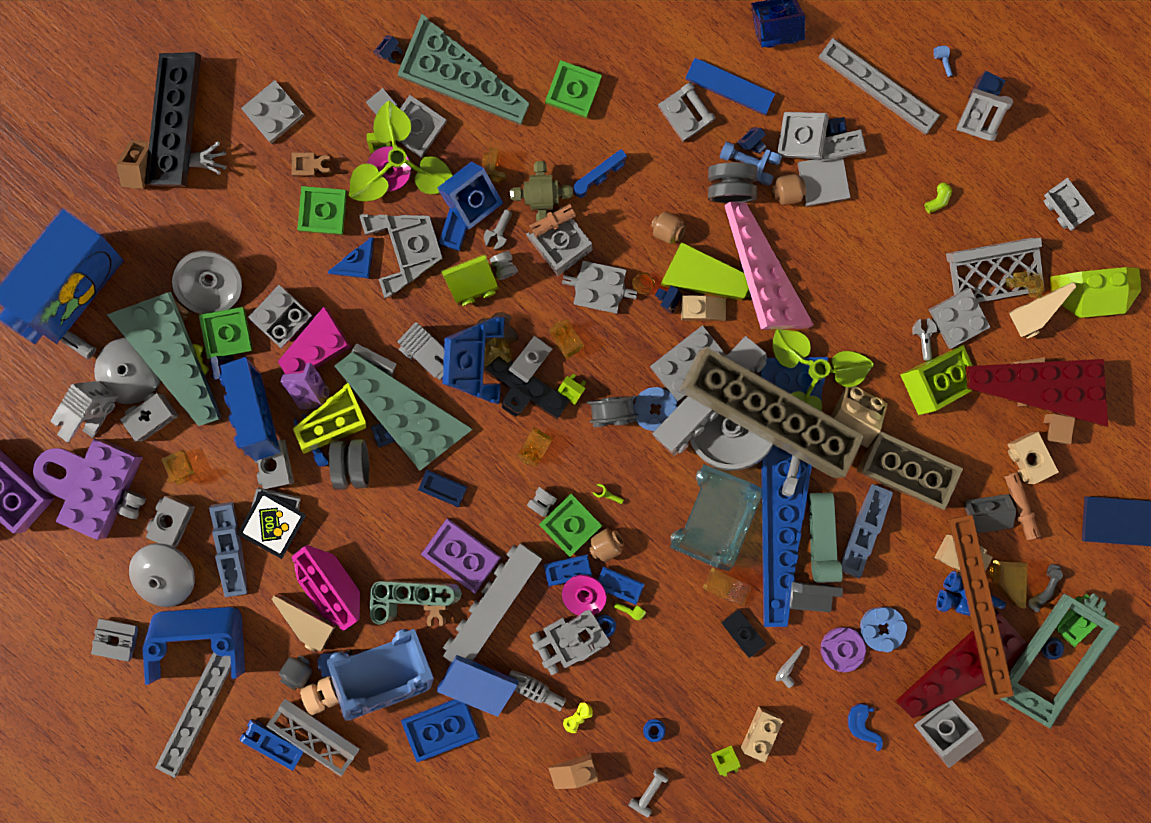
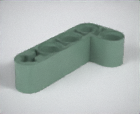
[808,492,842,583]
[370,580,462,624]

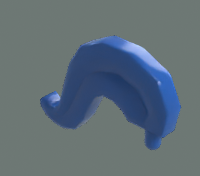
[848,703,883,751]

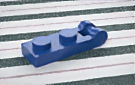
[574,149,627,198]
[239,719,304,771]

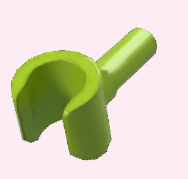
[593,484,624,504]
[614,602,646,620]

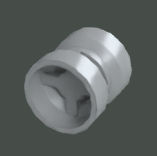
[490,251,518,280]
[527,487,557,517]
[116,490,146,519]

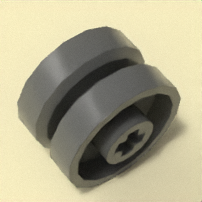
[708,162,757,204]
[329,439,370,490]

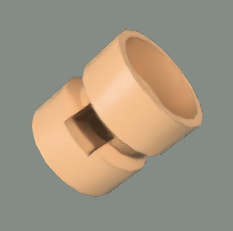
[300,676,339,715]

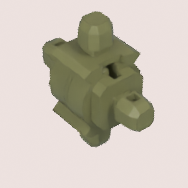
[510,161,573,221]

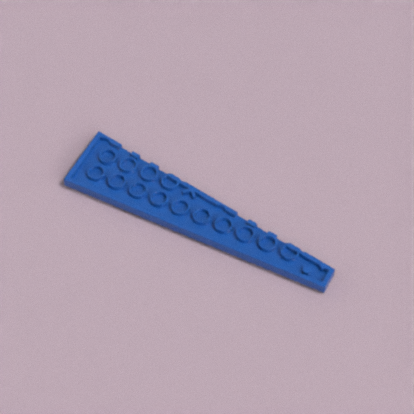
[760,357,828,627]

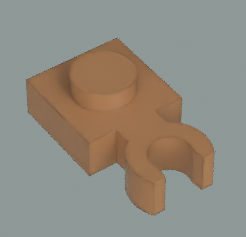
[292,153,331,177]
[424,588,448,626]

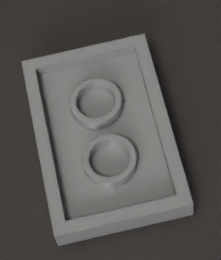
[650,325,726,401]

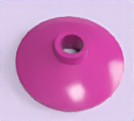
[367,146,411,191]
[562,575,606,615]

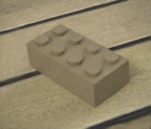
[856,431,963,510]

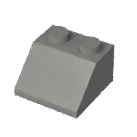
[914,700,984,768]

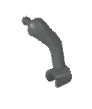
[1028,564,1063,612]

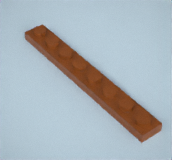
[948,515,1014,700]

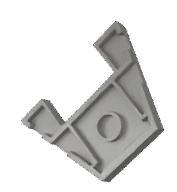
[359,214,443,299]

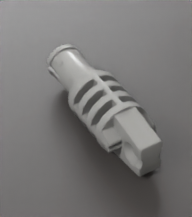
[508,670,566,712]

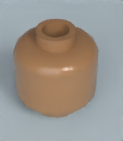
[772,174,806,205]
[651,211,686,244]
[590,529,624,562]

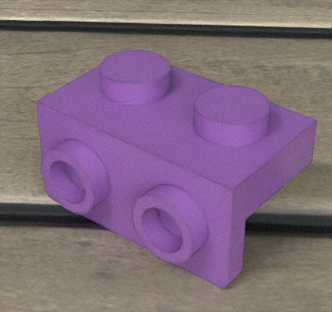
[281,363,329,409]

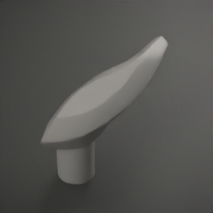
[775,646,803,688]

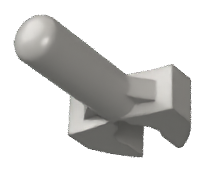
[484,210,512,251]
[912,318,937,361]
[782,455,801,497]

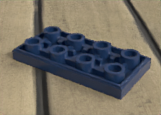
[1082,496,1151,546]

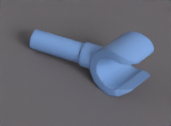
[934,46,953,77]

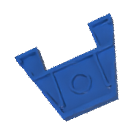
[443,316,505,404]

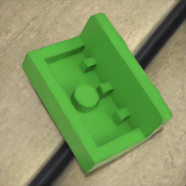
[1055,594,1108,648]

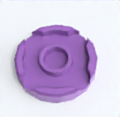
[820,627,866,672]

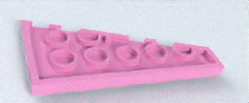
[725,202,814,330]

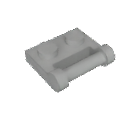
[658,82,716,142]
[956,88,1013,141]

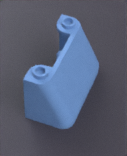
[327,629,434,720]

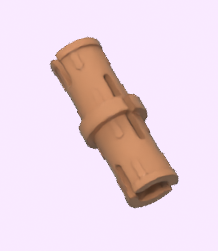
[529,204,576,238]

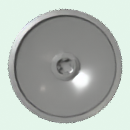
[690,414,774,471]

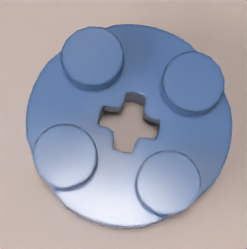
[634,387,677,431]
[860,606,907,652]

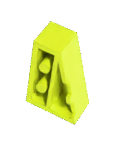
[293,383,366,454]

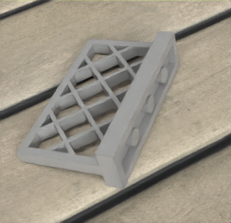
[946,237,1045,302]

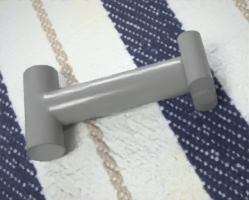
[628,768,669,818]

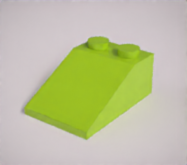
[442,255,499,307]
[900,345,973,415]

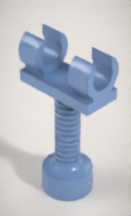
[719,141,782,186]

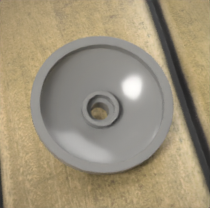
[172,250,242,314]
[94,338,161,404]
[129,543,195,607]

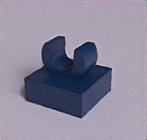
[373,35,403,63]
[825,117,847,137]
[737,127,766,153]
[655,286,683,314]
[208,355,234,380]

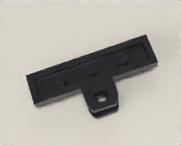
[484,351,570,420]

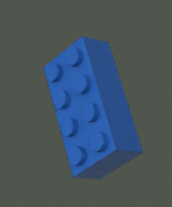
[219,357,281,461]

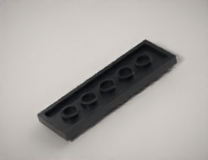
[145,52,201,187]

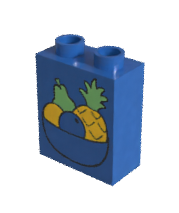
[0,209,124,345]

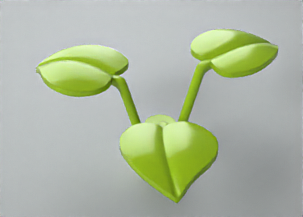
[349,101,453,201]
[773,329,874,411]

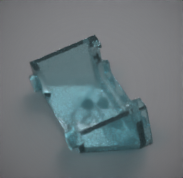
[670,464,762,571]

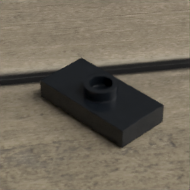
[721,608,767,658]

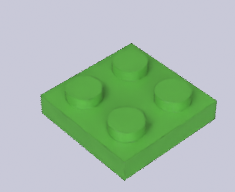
[545,60,602,119]
[297,186,347,235]
[199,307,253,359]
[539,494,602,557]

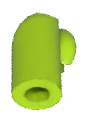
[924,182,952,213]

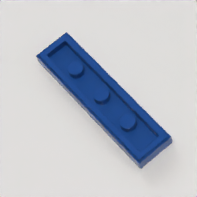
[685,58,775,115]

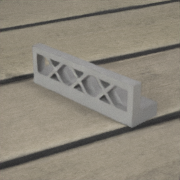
[267,699,360,777]

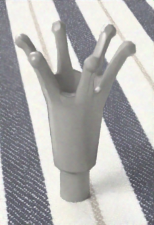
[189,141,226,175]

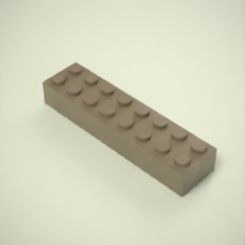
[679,347,864,478]

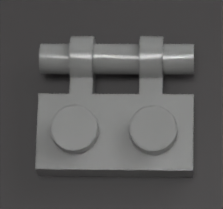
[530,617,579,675]

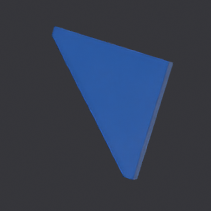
[328,237,374,279]

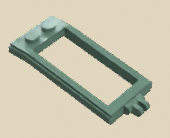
[1000,593,1120,729]

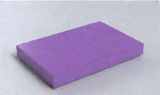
[421,518,501,594]

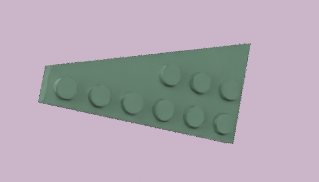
[397,14,529,125]
[107,292,222,426]
[335,352,473,470]

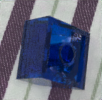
[751,0,805,48]

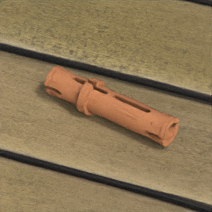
[1004,472,1041,540]

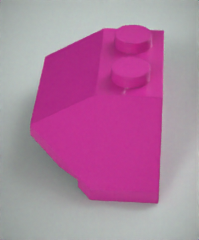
[292,545,360,631]

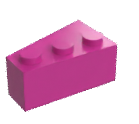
[278,307,351,374]

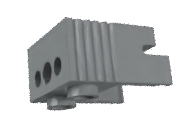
[526,207,593,276]
[397,322,444,380]
[51,381,118,443]

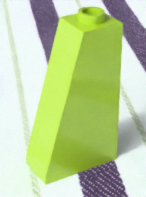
[661,242,750,300]

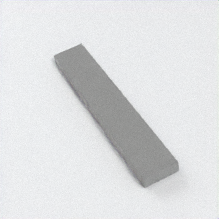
[818,38,940,135]
[155,652,231,778]

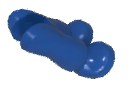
[936,571,1006,616]

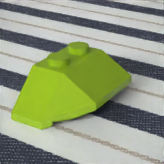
[1050,267,1142,318]

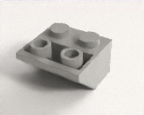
[248,285,312,348]

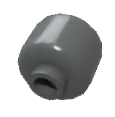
[279,655,313,690]

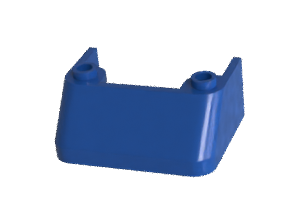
[143,606,245,685]

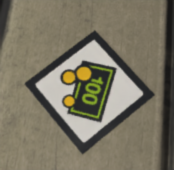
[237,490,306,559]

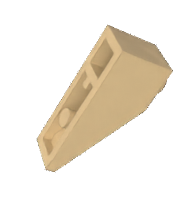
[1008,282,1076,339]
[272,593,337,652]

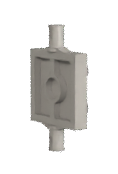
[562,261,638,314]

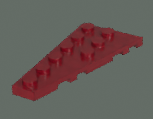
[966,359,1108,427]
[896,609,1039,718]

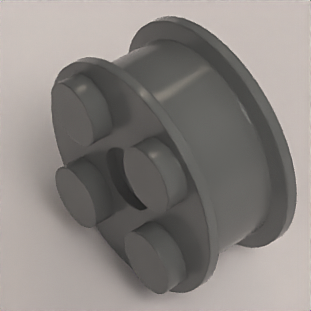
[587,396,639,427]

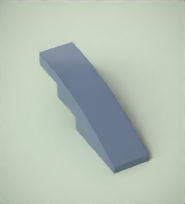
[841,484,893,579]
[209,502,248,597]

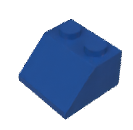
[437,162,503,229]

